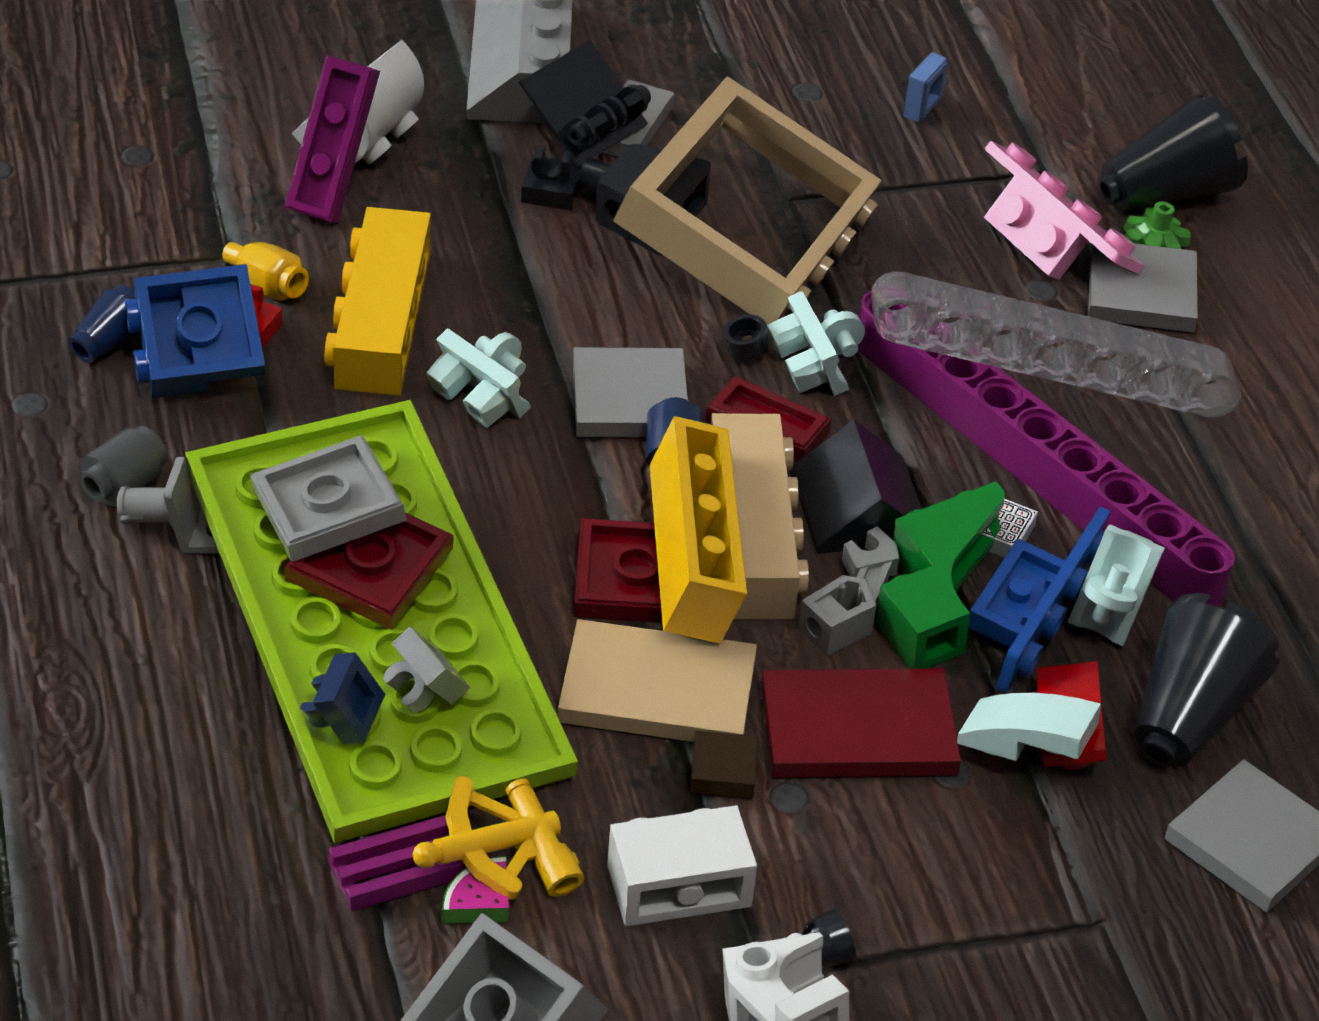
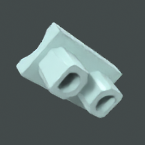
[767,291,865,396]
[426,328,531,428]
[1068,524,1165,646]

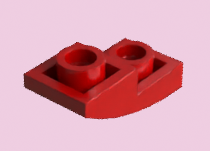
[1037,661,1107,769]

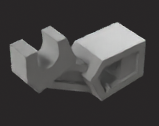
[798,526,899,656]

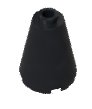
[1098,94,1248,211]
[1134,593,1281,767]

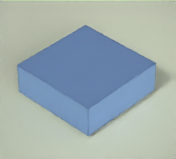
[903,52,948,123]

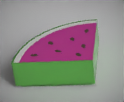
[442,856,509,924]

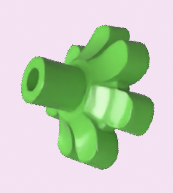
[1123,201,1191,249]

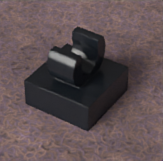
[521,145,583,211]

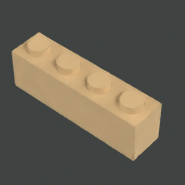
[711,413,809,619]

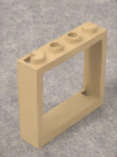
[613,76,882,325]

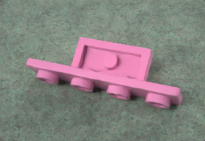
[984,141,1145,280]

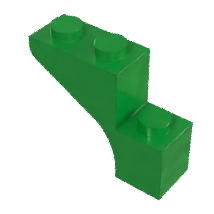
[877,481,1005,669]

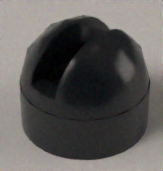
[723,314,769,362]
[801,909,856,968]

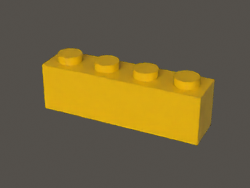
[324,207,431,396]
[649,416,747,644]

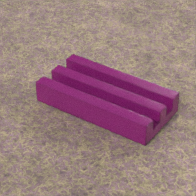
[329,815,467,912]

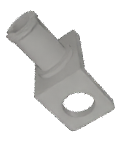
[117,457,219,553]

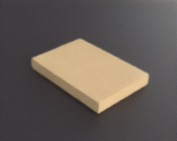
[557,619,757,742]

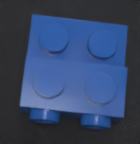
[125,264,265,398]

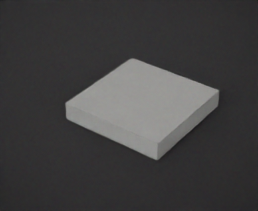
[1088,244,1198,333]
[573,347,688,437]
[250,435,407,562]
[1164,759,1319,913]

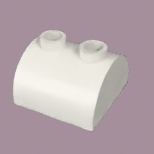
[292,40,424,165]

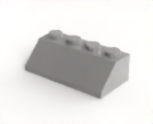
[466,0,573,123]

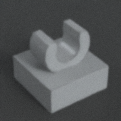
[383,626,471,713]

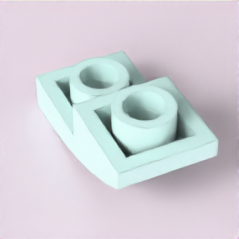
[957,693,1101,761]

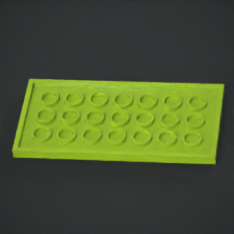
[185,400,578,844]

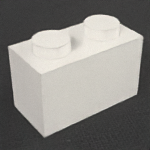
[607,805,757,927]

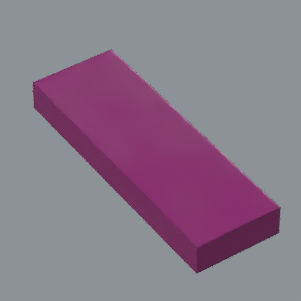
[284,55,380,223]

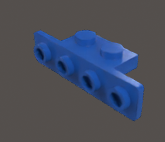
[968,506,1111,693]

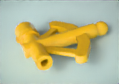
[412,776,584,900]

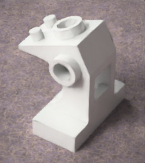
[723,932,850,1021]

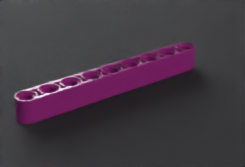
[857,288,1235,607]

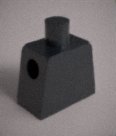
[578,144,711,257]

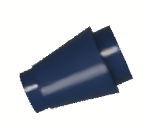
[68,285,140,364]

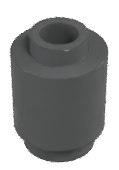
[80,426,168,506]

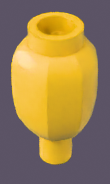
[222,242,309,301]

